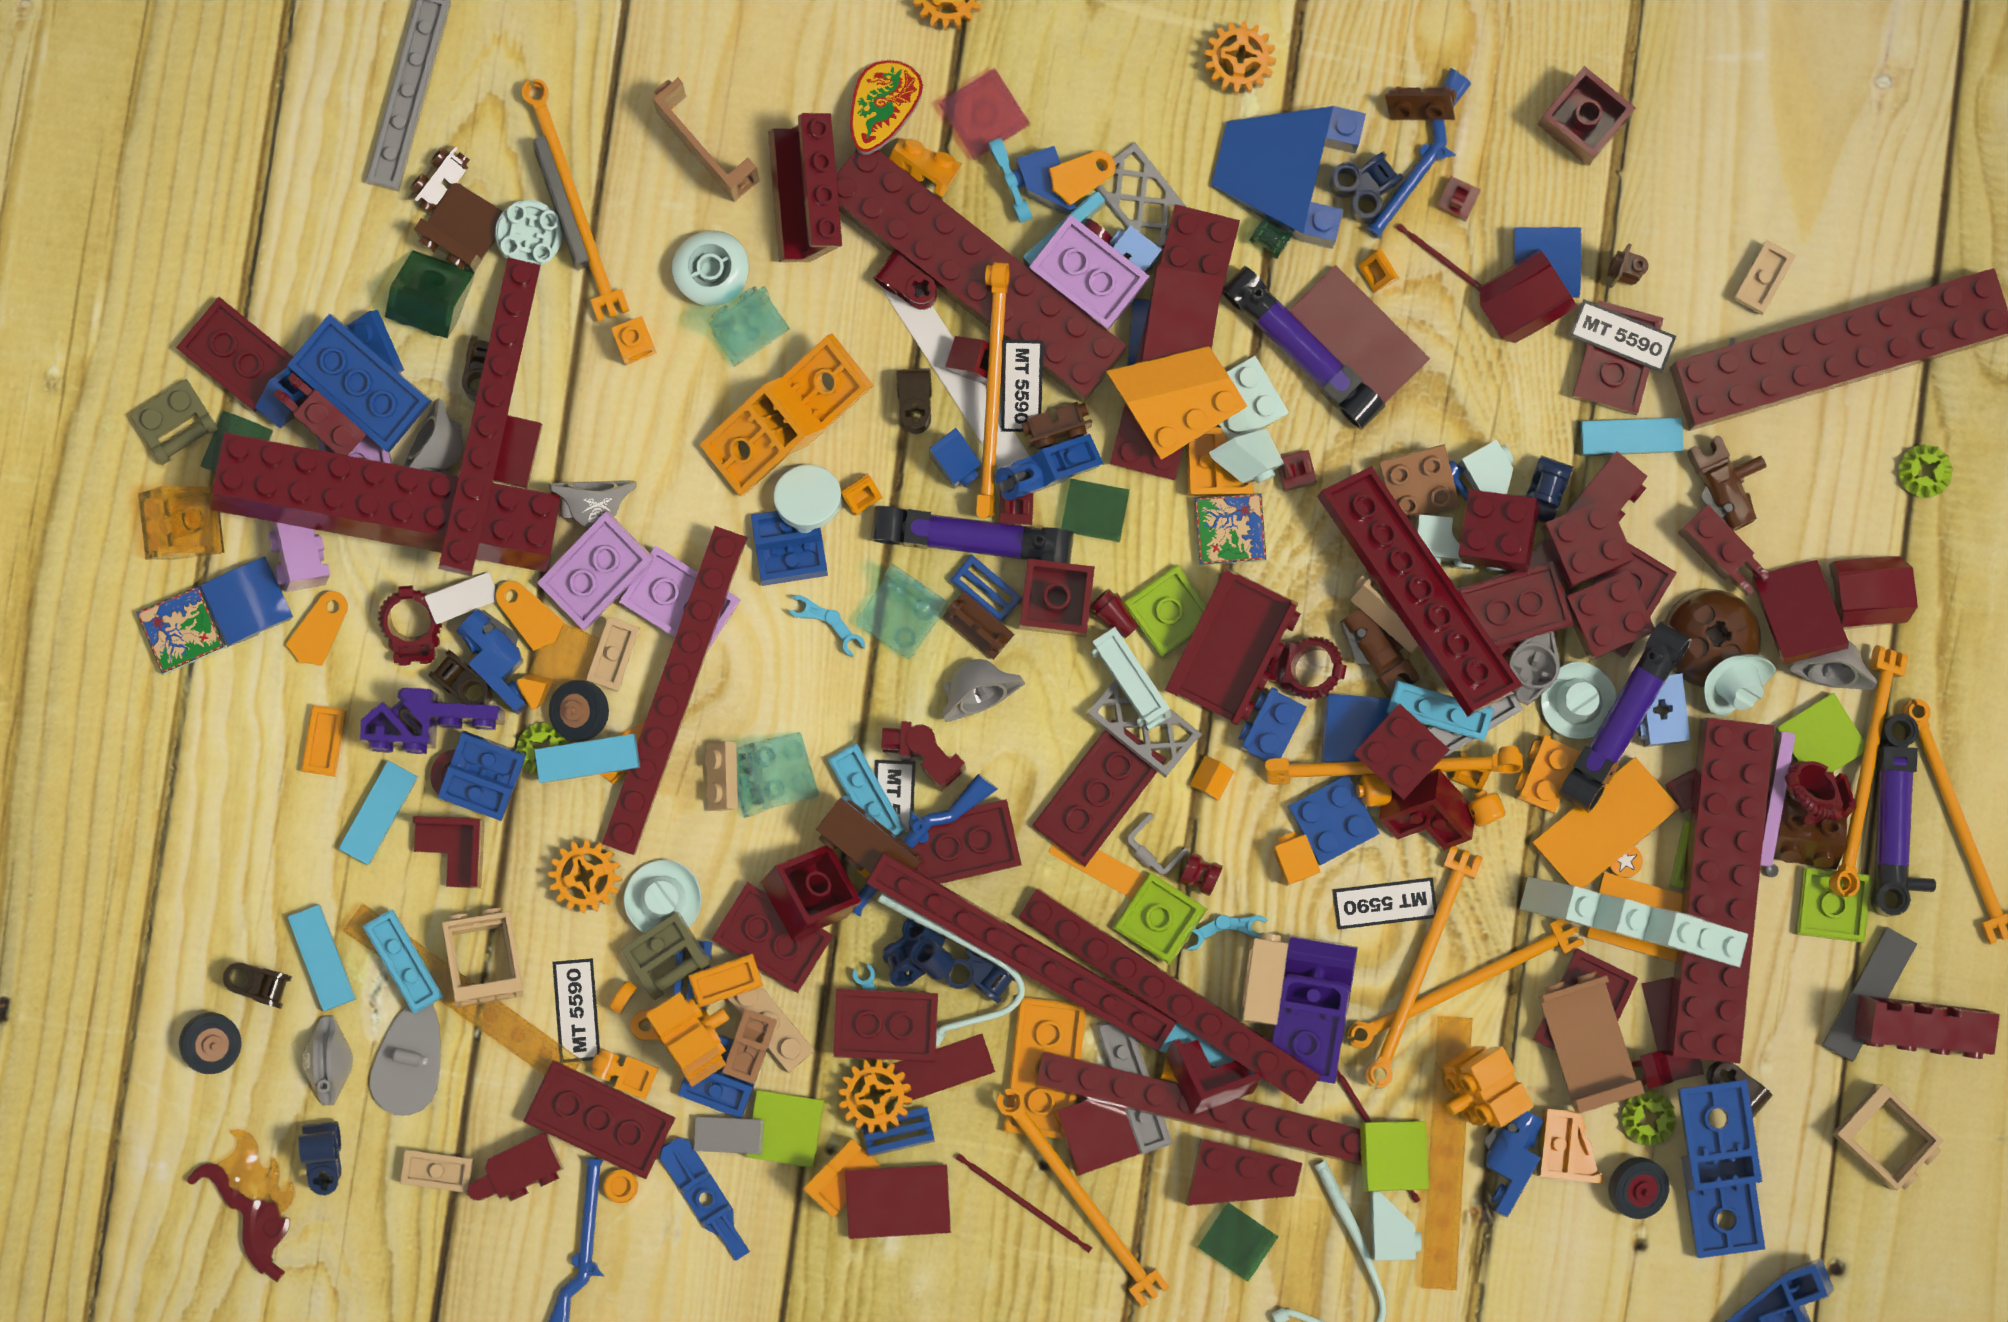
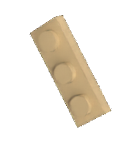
[728,987,815,1073]

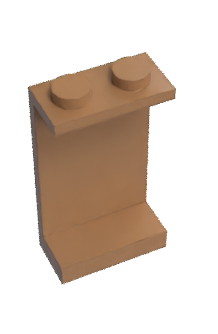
[652,77,760,202]
[1538,971,1645,1113]

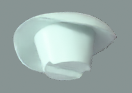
[672,231,749,306]
[1704,654,1776,715]
[1541,662,1617,739]
[624,860,702,933]

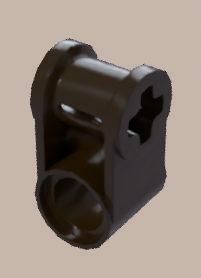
[462,335,489,402]
[897,368,932,434]
[427,649,492,705]
[223,963,292,1009]
[1706,1061,1773,1119]

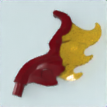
[187,1129,295,1283]

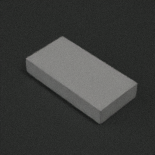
[694,1117,764,1154]

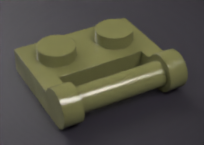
[130,379,219,465]
[621,912,711,1000]

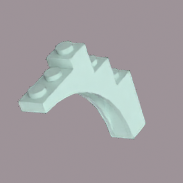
[1520,877,1748,967]

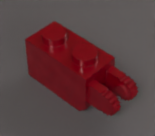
[273,373,367,456]
[1678,505,1769,596]
[467,1132,564,1202]

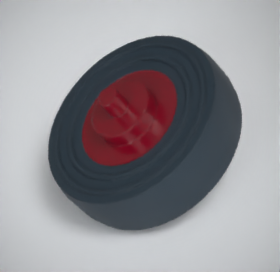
[1608,1157,1669,1219]

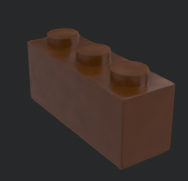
[815,795,924,873]

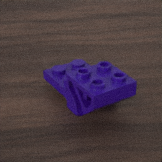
[360,688,505,754]
[1272,935,1358,1084]

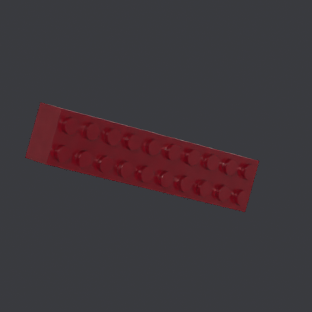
[836,150,1127,403]
[1670,268,2008,431]
[210,433,560,572]
[1666,718,1775,1064]

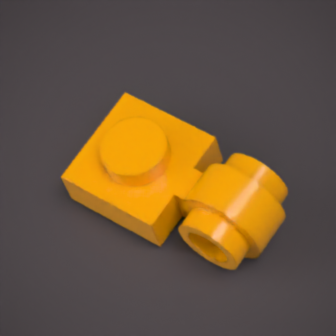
[590,1048,659,1100]

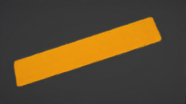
[1049,843,1147,899]

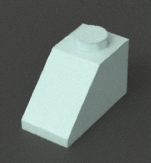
[1209,428,1284,484]
[1459,440,1514,494]
[1370,1191,1422,1261]

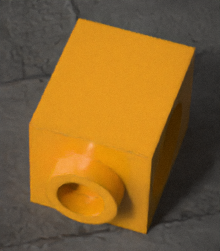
[611,316,657,365]
[1272,831,1321,886]

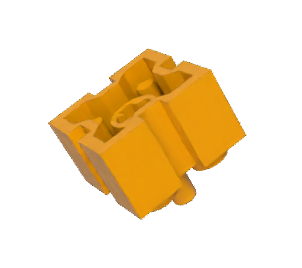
[646,992,729,1087]
[1442,1046,1534,1127]

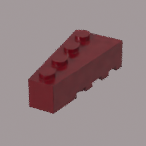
[1854,995,2000,1059]

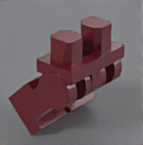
[881,721,966,792]

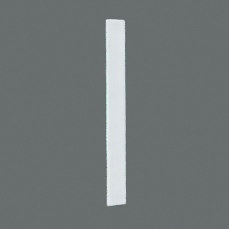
[880,286,1030,469]

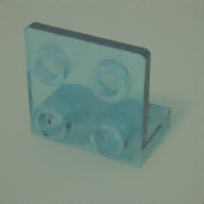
[709,286,790,367]
[856,564,948,659]
[736,732,819,818]

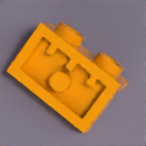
[1514,734,1580,814]

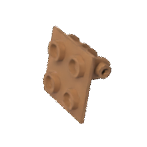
[1379,444,1461,520]

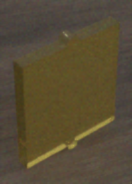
[529,624,600,687]

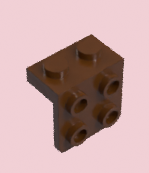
[414,183,503,272]
[1774,786,1847,870]

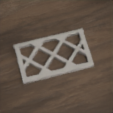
[1096,142,1186,248]
[1087,680,1202,778]

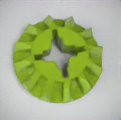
[1899,444,1954,498]
[516,722,570,776]
[1622,1091,1677,1146]

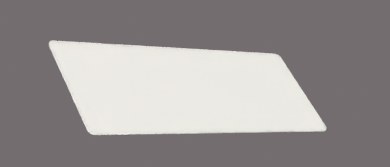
[425,572,497,624]

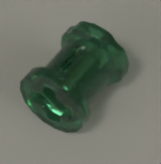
[1249,216,1293,259]

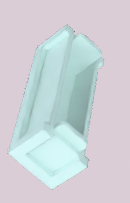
[1091,627,1172,731]

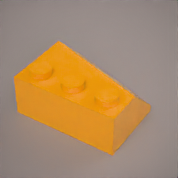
[1105,346,1248,460]

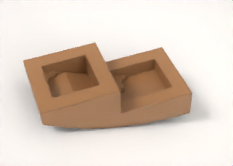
[722,1008,778,1084]

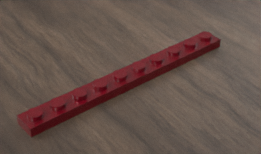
[438,257,541,577]
[602,526,748,855]
[866,851,1176,1051]
[1019,888,1321,1104]
[1035,1052,1362,1166]

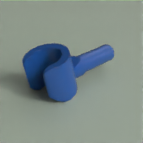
[1449,461,1469,501]

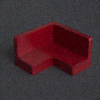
[1379,769,1474,850]
[413,816,485,889]
[1165,1039,1262,1115]

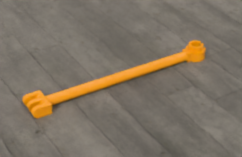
[522,78,629,322]
[976,262,1010,519]
[1829,645,1908,897]
[1901,699,2008,945]
[1265,746,1523,785]
[1364,846,1483,1089]
[1346,920,1585,1048]
[996,1088,1170,1308]

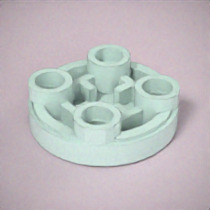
[495,200,562,265]
[774,464,842,533]

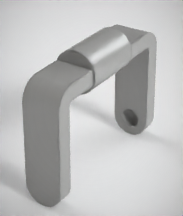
[1127,813,1189,875]

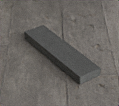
[533,136,589,270]
[1822,927,1917,1062]

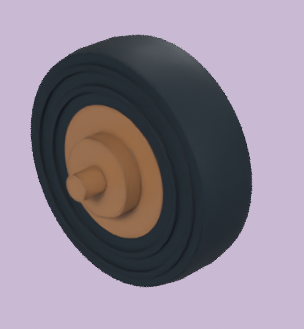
[549,680,609,741]
[179,1012,241,1074]

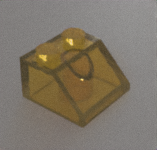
[138,486,224,560]

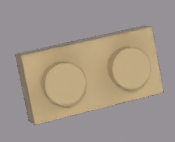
[1733,240,1796,315]
[586,617,640,692]
[705,741,738,811]
[400,1150,474,1193]

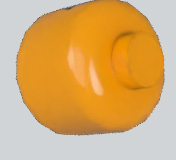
[1356,774,1392,807]
[1468,790,1506,827]

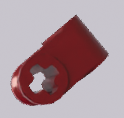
[873,251,937,310]

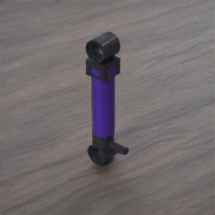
[1222,266,1386,430]
[870,506,1074,563]
[1559,621,1692,813]
[1870,713,1936,917]

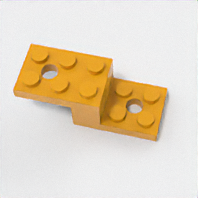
[699,333,874,497]

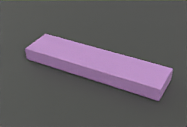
[1761,731,1796,867]

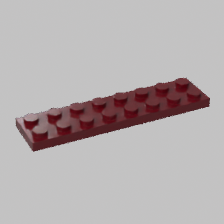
[1110,204,1240,480]
[1317,466,1523,717]

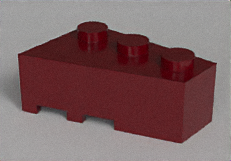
[1185,1139,1303,1206]

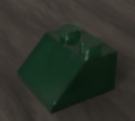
[385,250,475,339]

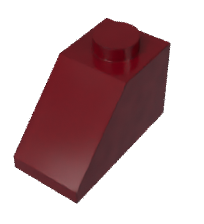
[945,336,1003,389]

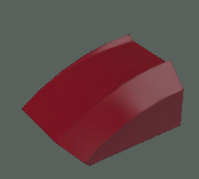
[1480,249,1578,343]
[1829,556,1918,630]

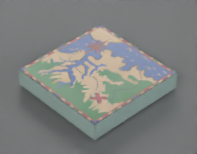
[1194,493,1267,566]
[136,586,226,675]

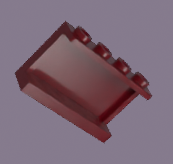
[768,113,843,262]
[1165,567,1301,726]

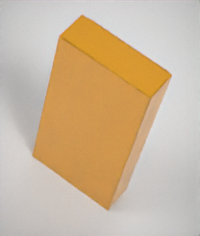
[301,705,347,777]
[688,954,764,1008]

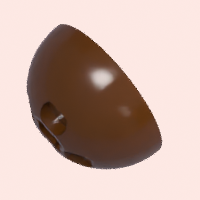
[1664,589,1761,688]

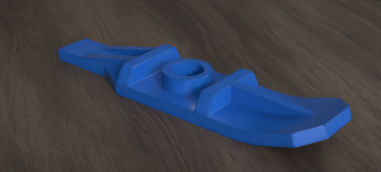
[659,1137,750,1261]

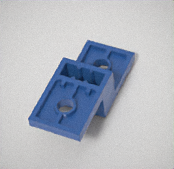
[1677,1080,1765,1259]

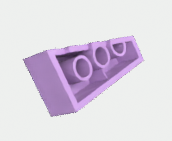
[268,521,331,593]

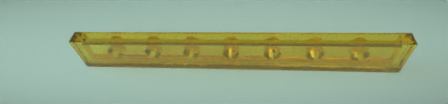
[343,903,583,1075]
[1421,1016,1473,1290]

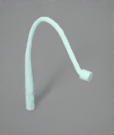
[878,892,1025,1046]
[1272,1160,1387,1322]

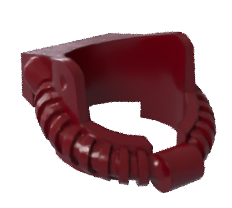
[378,585,443,666]
[1266,636,1347,700]
[1785,761,1857,825]

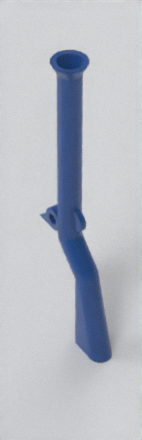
[1365,68,1471,239]
[853,774,998,917]
[548,1158,604,1322]

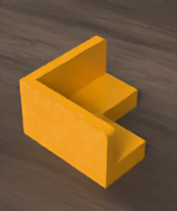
[803,1138,881,1217]

